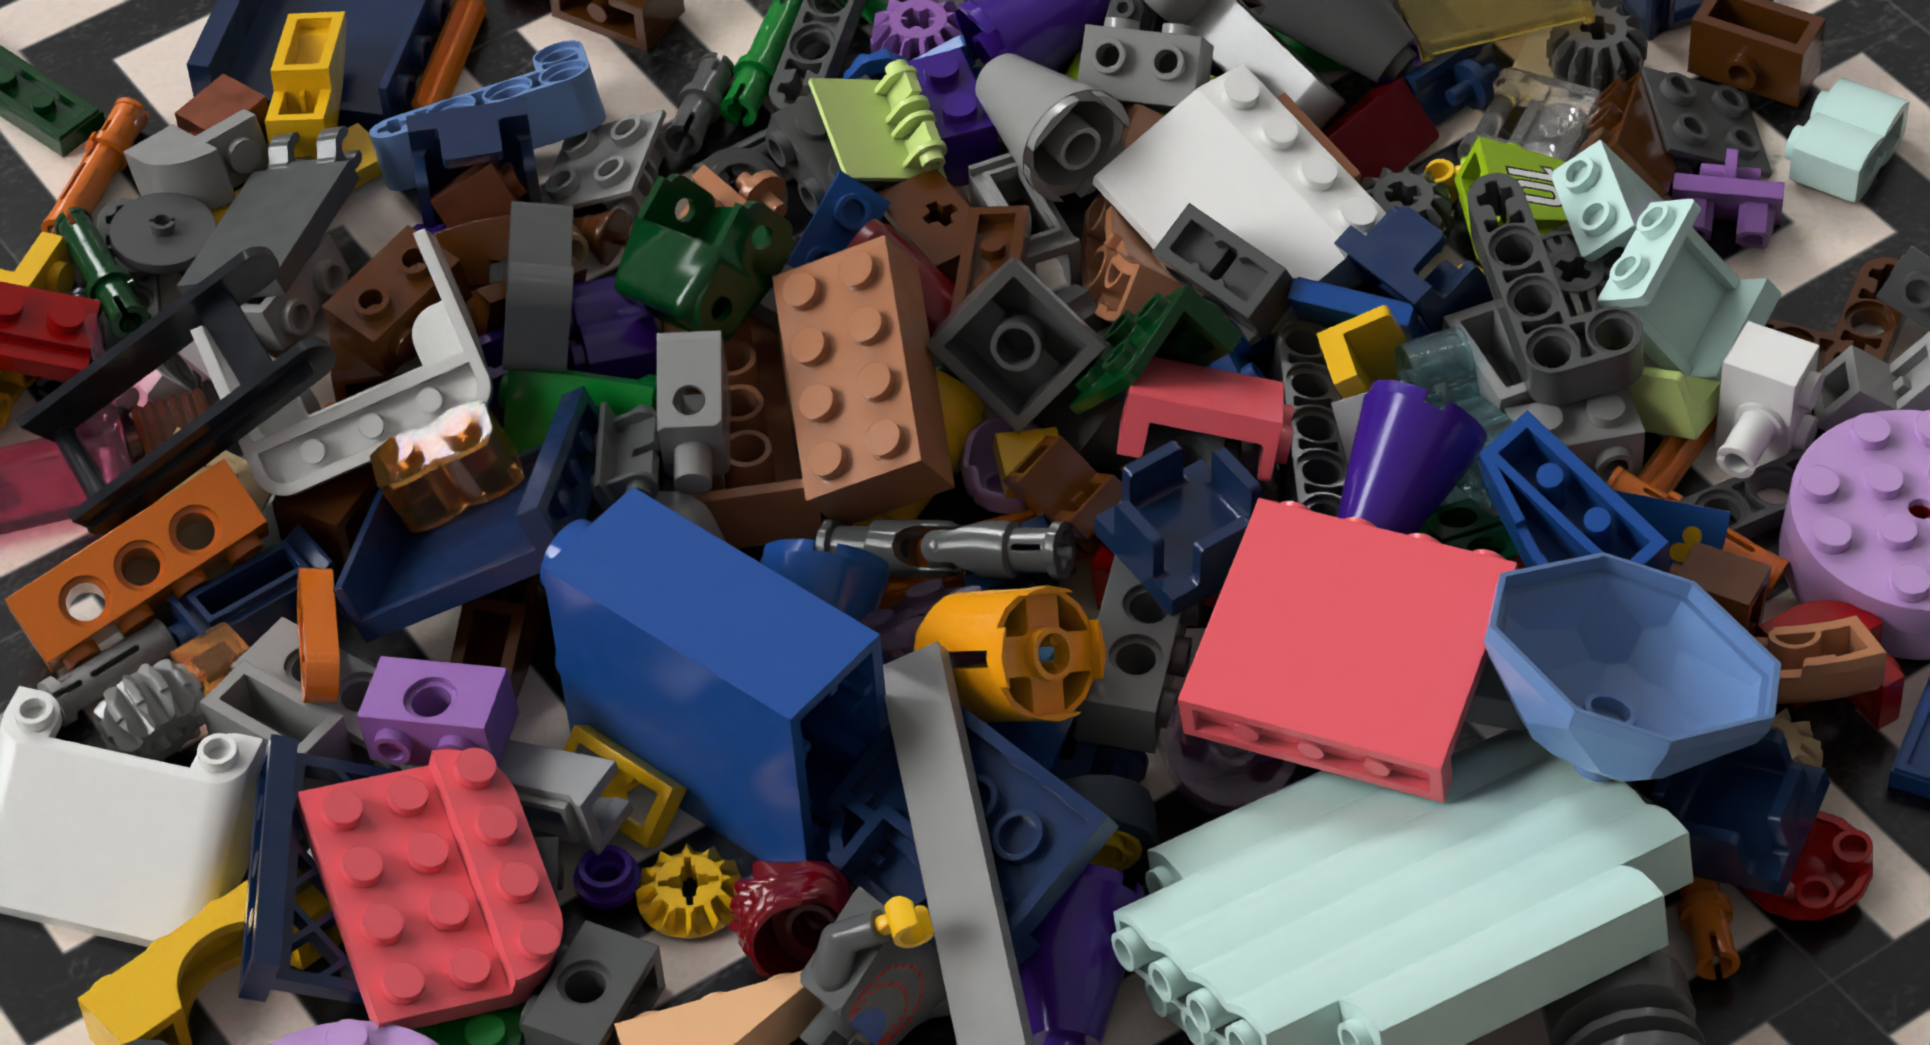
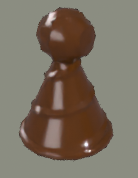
[573,208,630,266]

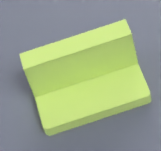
[1628,367,1721,440]

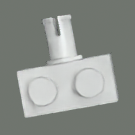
[1714,321,1824,479]

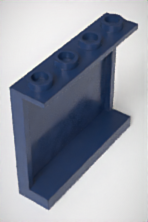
[186,0,451,129]
[333,386,600,643]

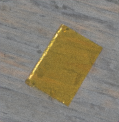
[1396,0,1595,62]

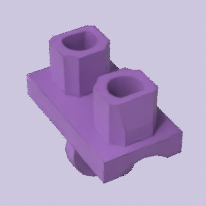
[1672,148,1785,249]

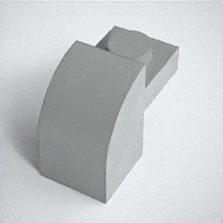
[123,109,269,210]
[1814,331,1930,431]

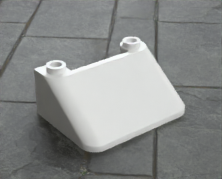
[0,686,266,947]

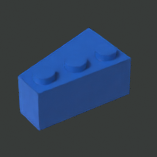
[1479,410,1670,573]

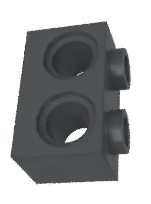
[1152,203,1293,341]

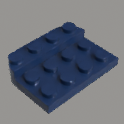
[826,704,1119,967]

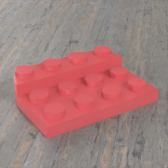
[296,747,563,1029]

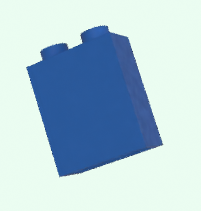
[540,487,889,864]

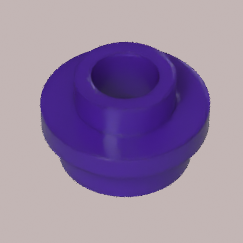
[573,845,641,909]

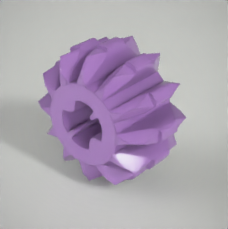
[870,0,962,61]

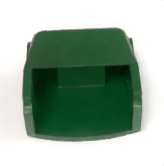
[614,173,797,343]

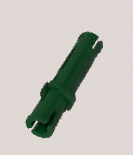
[54,207,150,339]

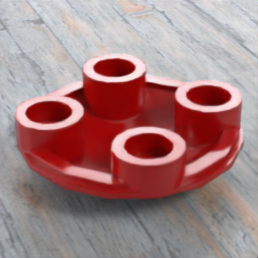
[1743,810,1873,920]

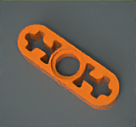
[297,568,340,704]

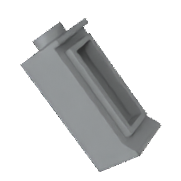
[968,153,1082,285]
[499,740,634,855]

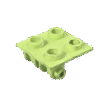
[808,59,948,182]

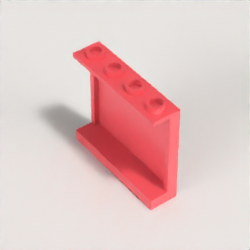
[1178,498,1518,803]

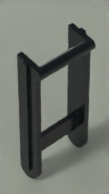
[16,246,336,536]

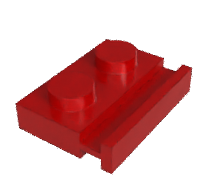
[0,281,100,382]

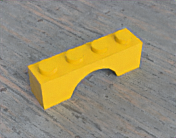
[77,869,343,1045]

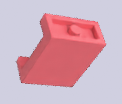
[1116,357,1294,482]

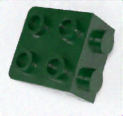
[1068,284,1244,415]

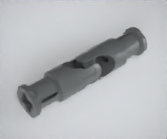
[815,519,1076,580]

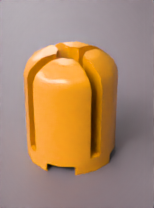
[913,586,1106,722]

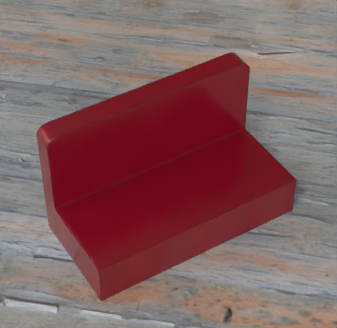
[1321,77,1439,187]

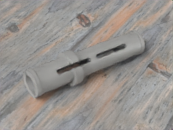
[0,618,177,727]

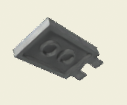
[176,126,362,298]

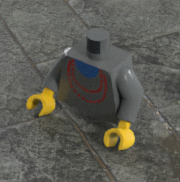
[799,886,951,1045]

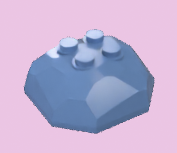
[1484,552,1781,782]

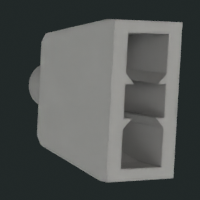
[657,330,732,495]

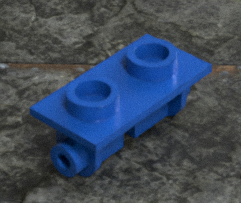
[786,170,891,268]

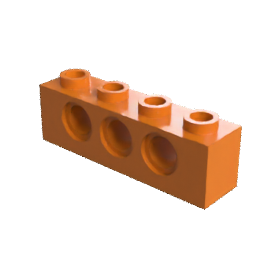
[5,459,269,674]

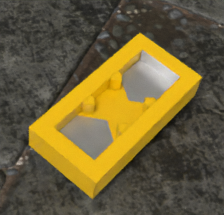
[563,725,687,847]

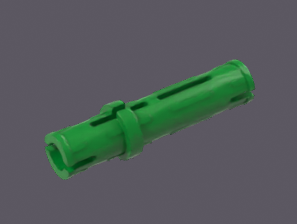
[720,0,803,127]

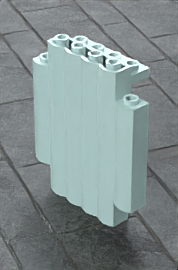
[1111,729,1694,1045]

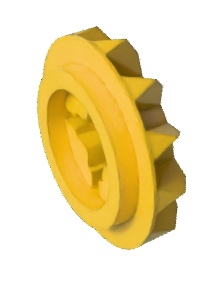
[635,843,741,939]

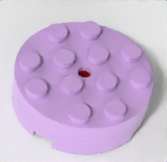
[1779,410,1930,660]

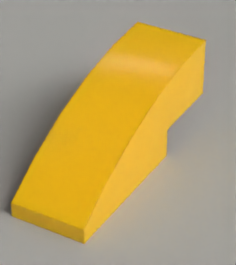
[265,11,347,159]

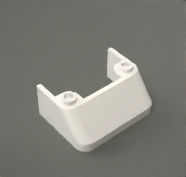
[190,228,493,497]

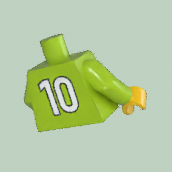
[1424,136,1570,275]

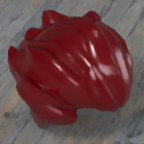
[729,859,854,979]

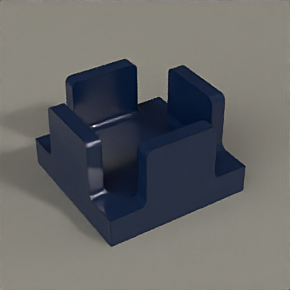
[406,98,542,228]
[1334,206,1494,350]
[1095,440,1262,616]
[1651,728,1830,896]

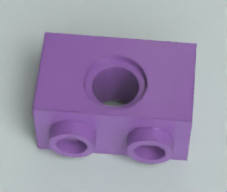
[357,656,519,768]

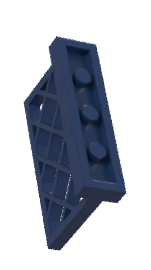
[238,734,400,1004]

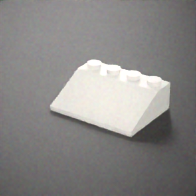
[1092,64,1387,346]

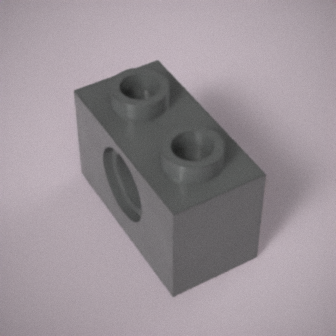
[519,920,666,1045]

